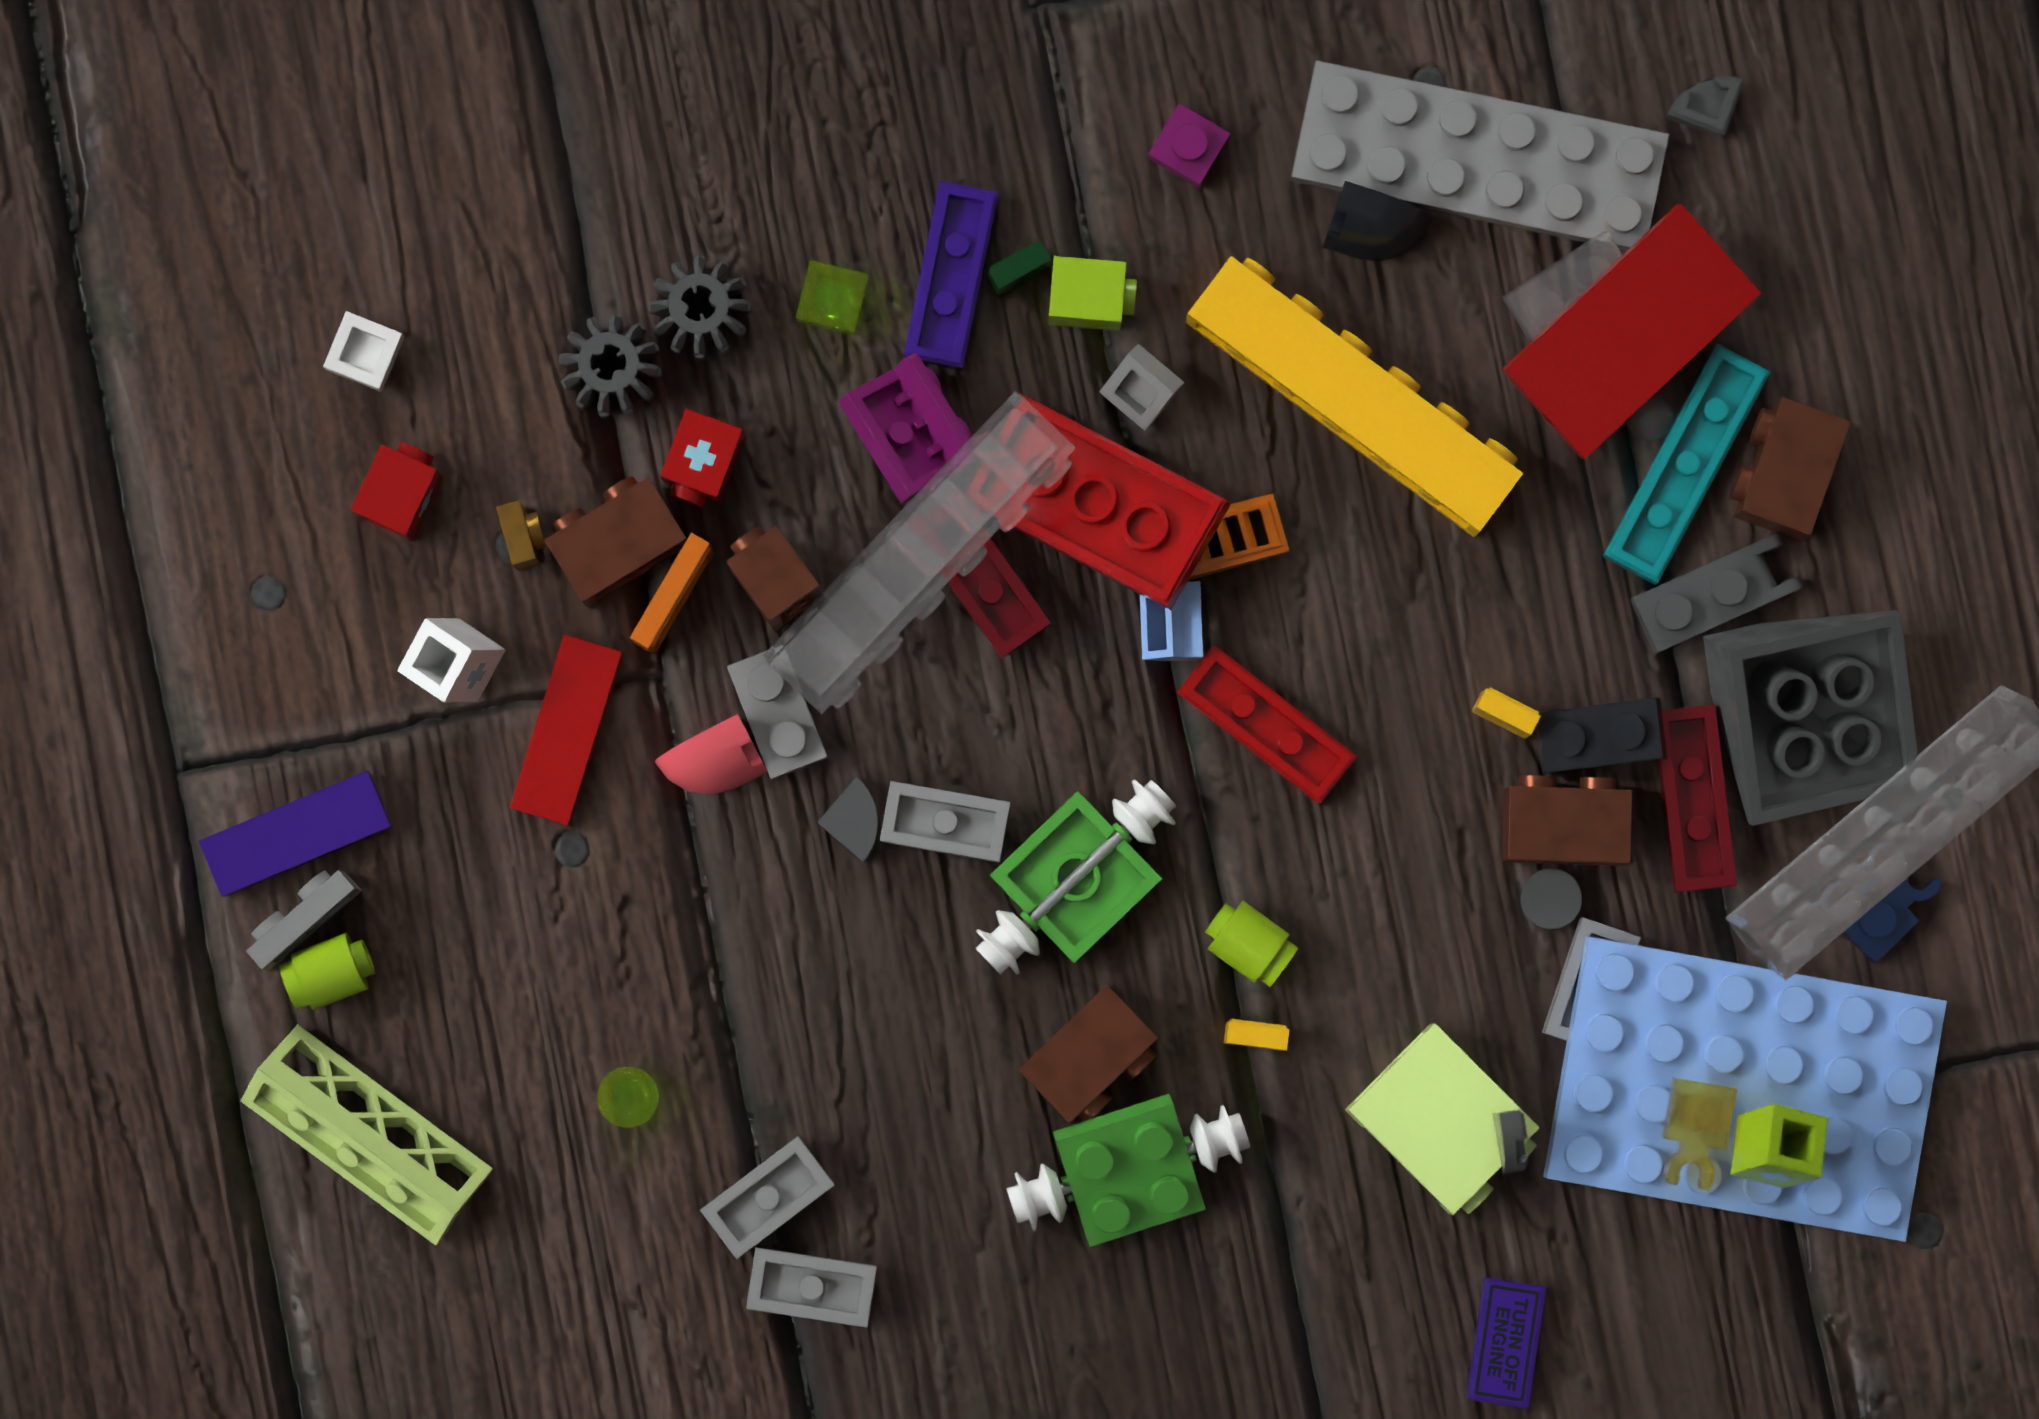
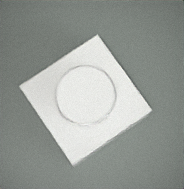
[323,311,405,392]

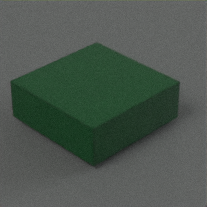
[989,241,1052,298]

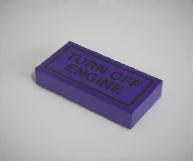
[1466,1277,1546,1409]

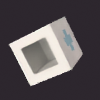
[397,618,506,702]

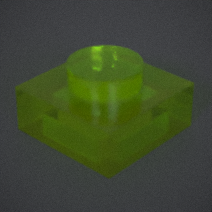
[796,260,869,336]

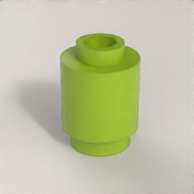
[1205,900,1298,987]
[279,933,375,1010]

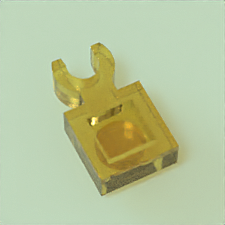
[1662,1077,1737,1191]

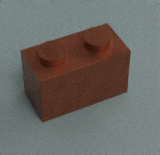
[1729,397,1851,542]
[544,476,687,608]
[726,526,824,632]
[1502,775,1632,866]
[1019,985,1158,1123]

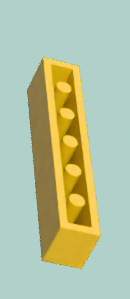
[1185,256,1524,538]

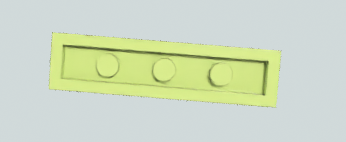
[241,1024,493,1246]

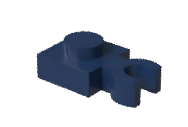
[1830,855,1942,963]

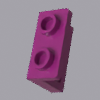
[838,353,978,504]

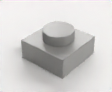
[1099,344,1185,431]

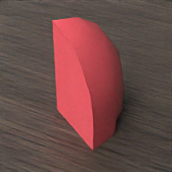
[655,714,768,795]

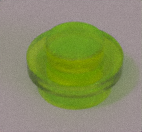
[597,1067,659,1128]

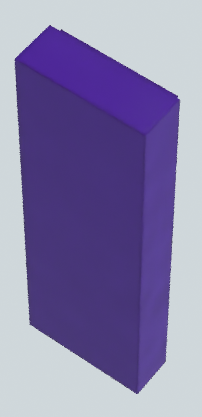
[904,181,999,371]
[199,770,393,898]

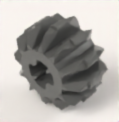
[648,256,752,360]
[559,314,662,419]

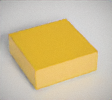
[1471,687,1541,739]
[1224,1019,1290,1051]

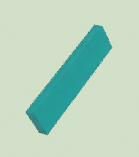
[1602,343,1770,585]

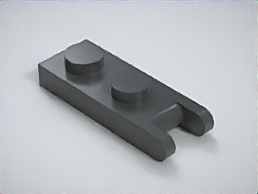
[1630,532,1804,654]

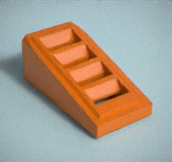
[1188,493,1290,581]

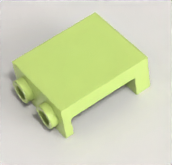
[1345,1023,1540,1215]

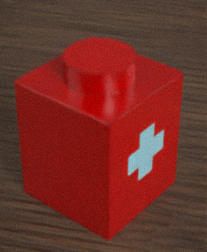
[660,408,745,508]
[350,442,443,542]

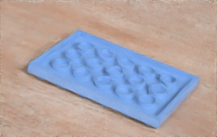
[1543,936,1947,1242]

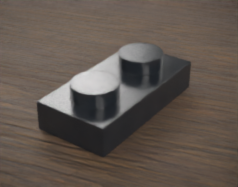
[1538,697,1668,774]

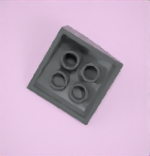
[1703,610,1922,826]

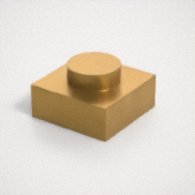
[496,500,547,571]

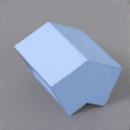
[1140,581,1203,661]

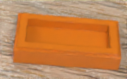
[630,533,714,654]

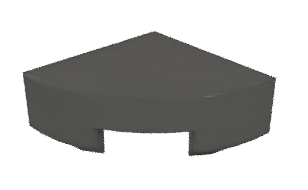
[1666,76,1745,139]
[817,777,878,863]
[1493,1110,1528,1174]

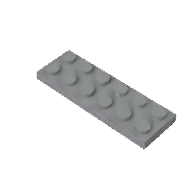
[1290,60,1669,251]

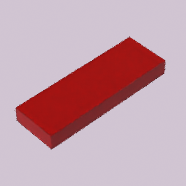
[510,634,623,826]
[1176,645,1357,805]

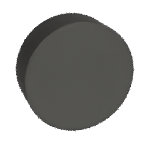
[1520,868,1582,930]

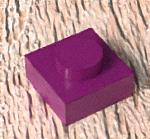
[1148,103,1231,188]

